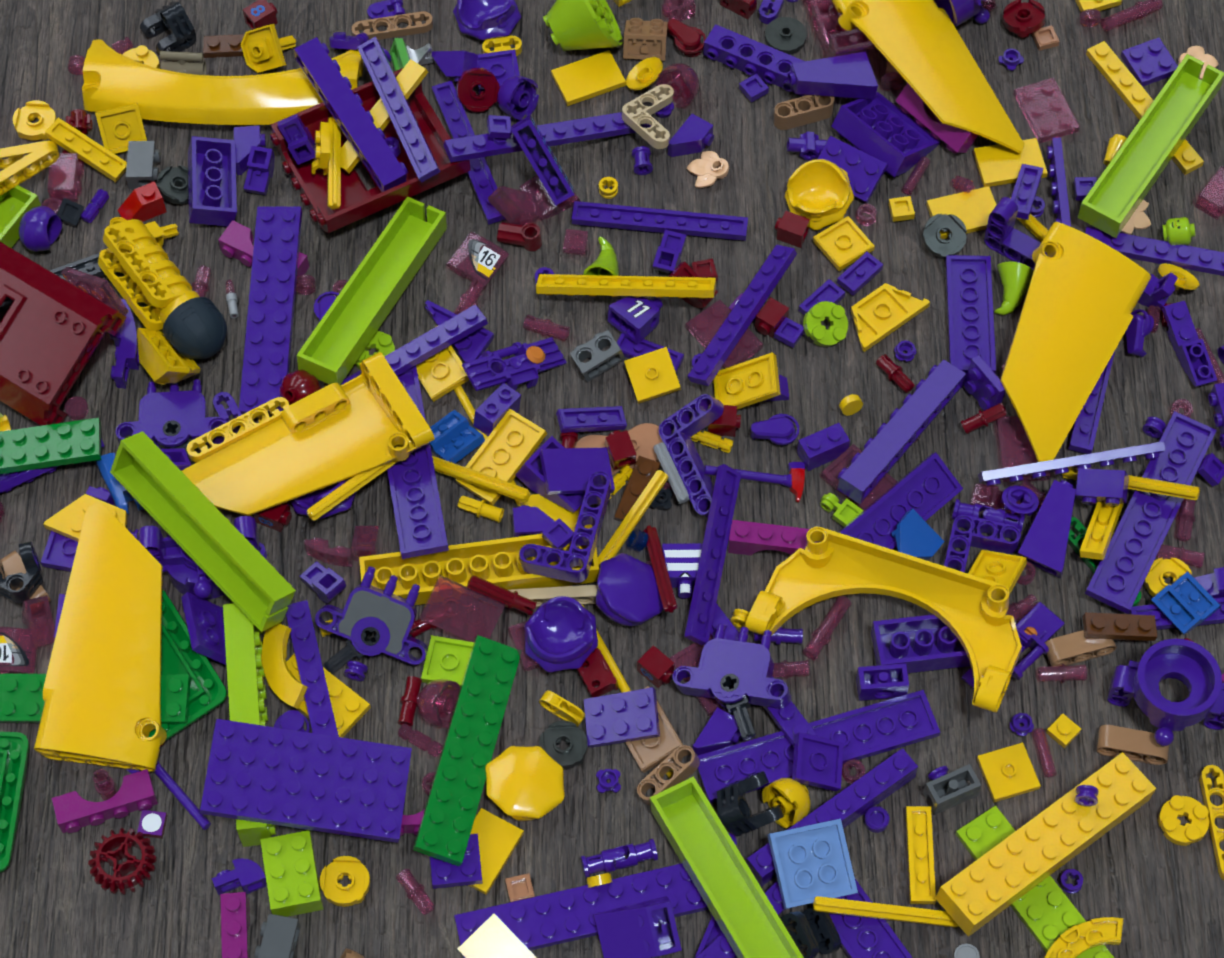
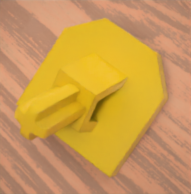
[240,24,296,73]

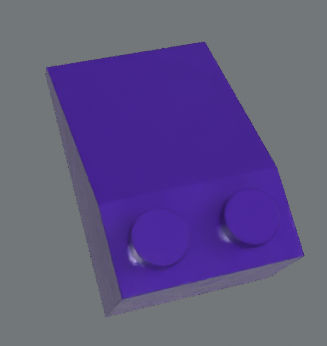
[515,436,585,513]

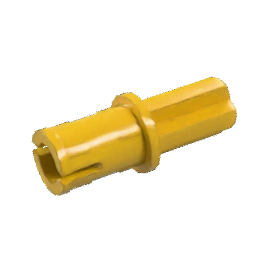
[458,496,504,523]

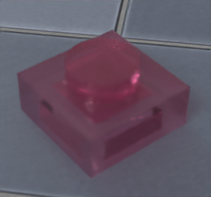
[563,229,588,254]

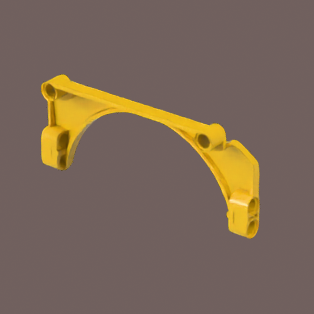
[745,527,1022,713]

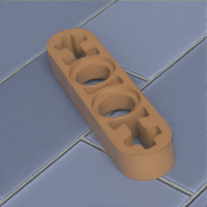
[352,11,433,40]

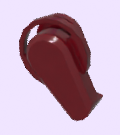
[667,18,706,57]

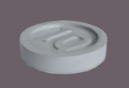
[954,943,980,958]

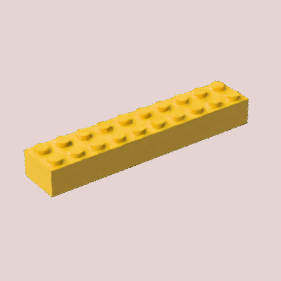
[359,527,599,605]
[935,752,1156,937]

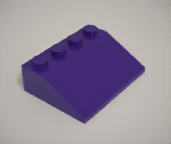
[831,92,941,177]

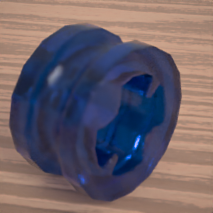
[626,528,648,552]

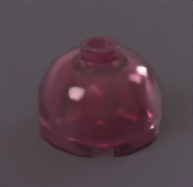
[656,63,699,107]
[417,679,460,728]

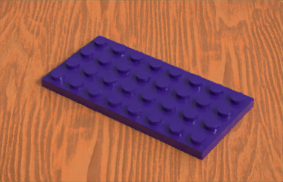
[200,719,412,843]

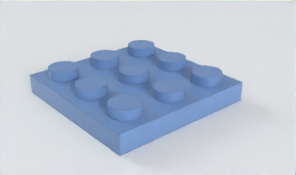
[767,819,858,909]

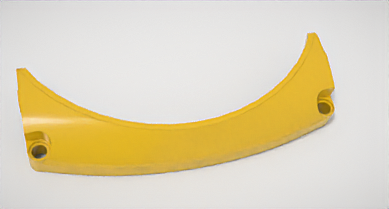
[82,39,363,125]

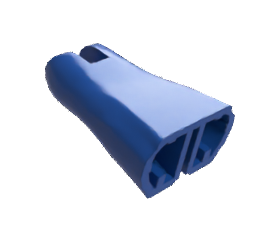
[96,453,144,514]

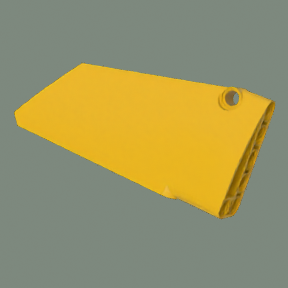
[831,0,1025,154]
[1000,222,1151,462]
[182,352,435,516]
[34,500,167,772]

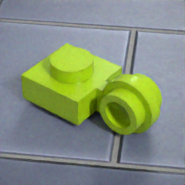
[820,493,864,527]

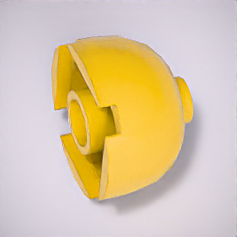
[762,778,811,828]

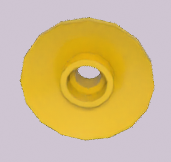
[626,57,663,91]
[1158,263,1200,290]

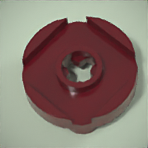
[1003,0,1045,37]
[457,68,500,112]

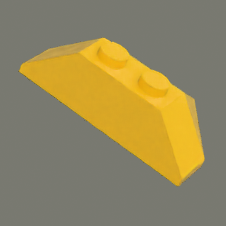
[137,328,201,385]

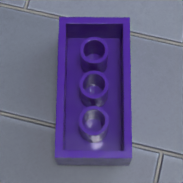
[188,136,237,226]
[871,615,971,673]

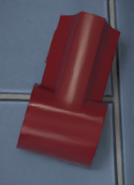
[497,222,542,251]

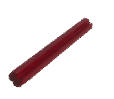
[643,525,677,613]

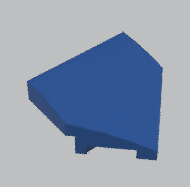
[892,508,944,560]

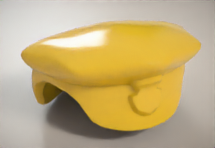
[785,159,854,230]
[485,746,565,821]

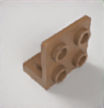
[623,18,668,61]

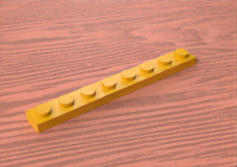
[1086,41,1204,175]
[536,274,716,299]

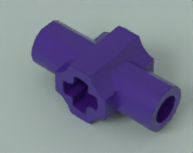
[787,132,828,160]

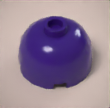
[497,76,539,120]

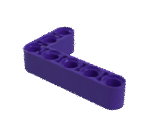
[984,197,1048,270]
[659,394,724,518]
[519,471,611,583]
[944,515,1021,572]

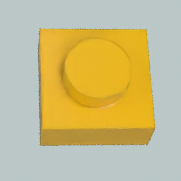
[888,196,915,222]
[1046,714,1081,749]

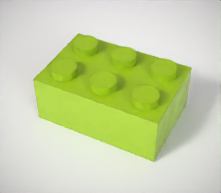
[260,830,324,917]

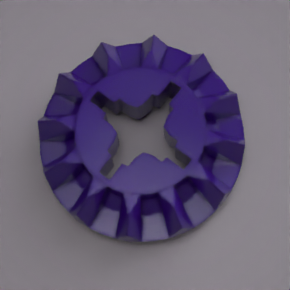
[1001,485,1039,517]

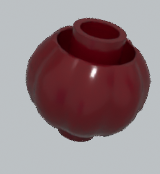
[279,370,321,405]

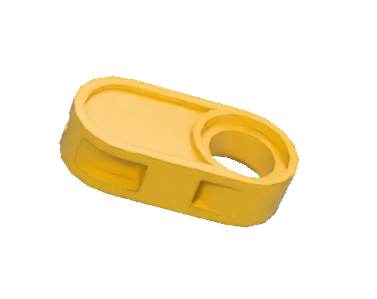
[539,691,585,726]

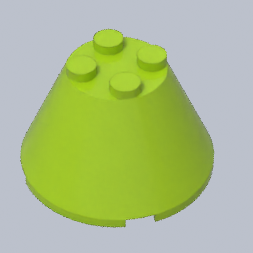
[543,0,623,52]

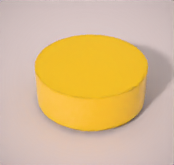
[839,394,863,416]
[586,873,612,888]

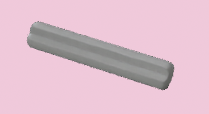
[653,442,690,504]

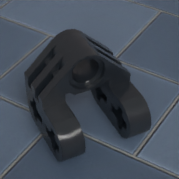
[140,1,196,55]
[0,541,43,604]
[717,770,784,837]
[780,907,841,958]

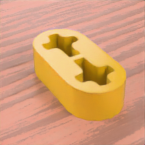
[482,36,522,56]

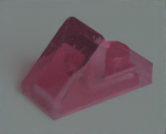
[351,526,379,561]
[22,595,55,647]

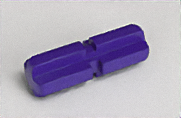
[81,189,109,223]

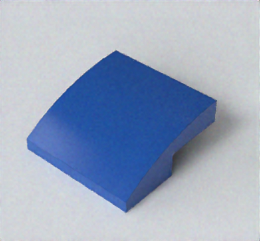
[430,410,485,464]
[1151,571,1220,635]

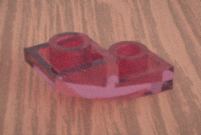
[971,483,1023,515]
[304,538,353,567]

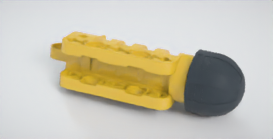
[98,217,227,360]

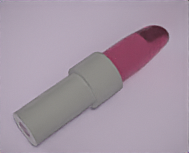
[226,279,239,318]

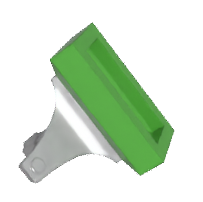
[389,38,434,71]

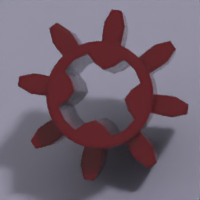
[65,109,92,134]

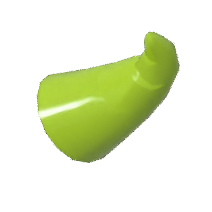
[583,237,619,276]
[994,262,1034,315]

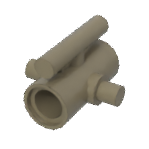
[160,51,207,75]

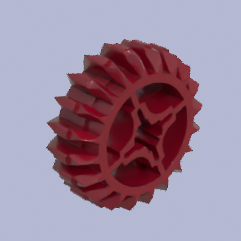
[88,828,157,895]

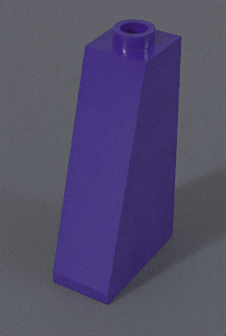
[788,51,878,99]
[1018,480,1076,579]

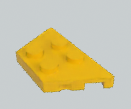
[851,283,930,352]
[43,494,127,542]

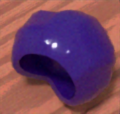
[18,206,62,252]

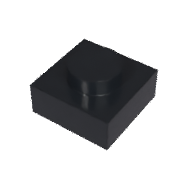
[57,198,84,228]

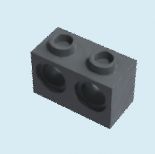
[570,330,625,382]

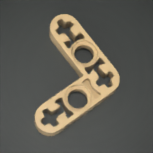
[622,84,674,149]

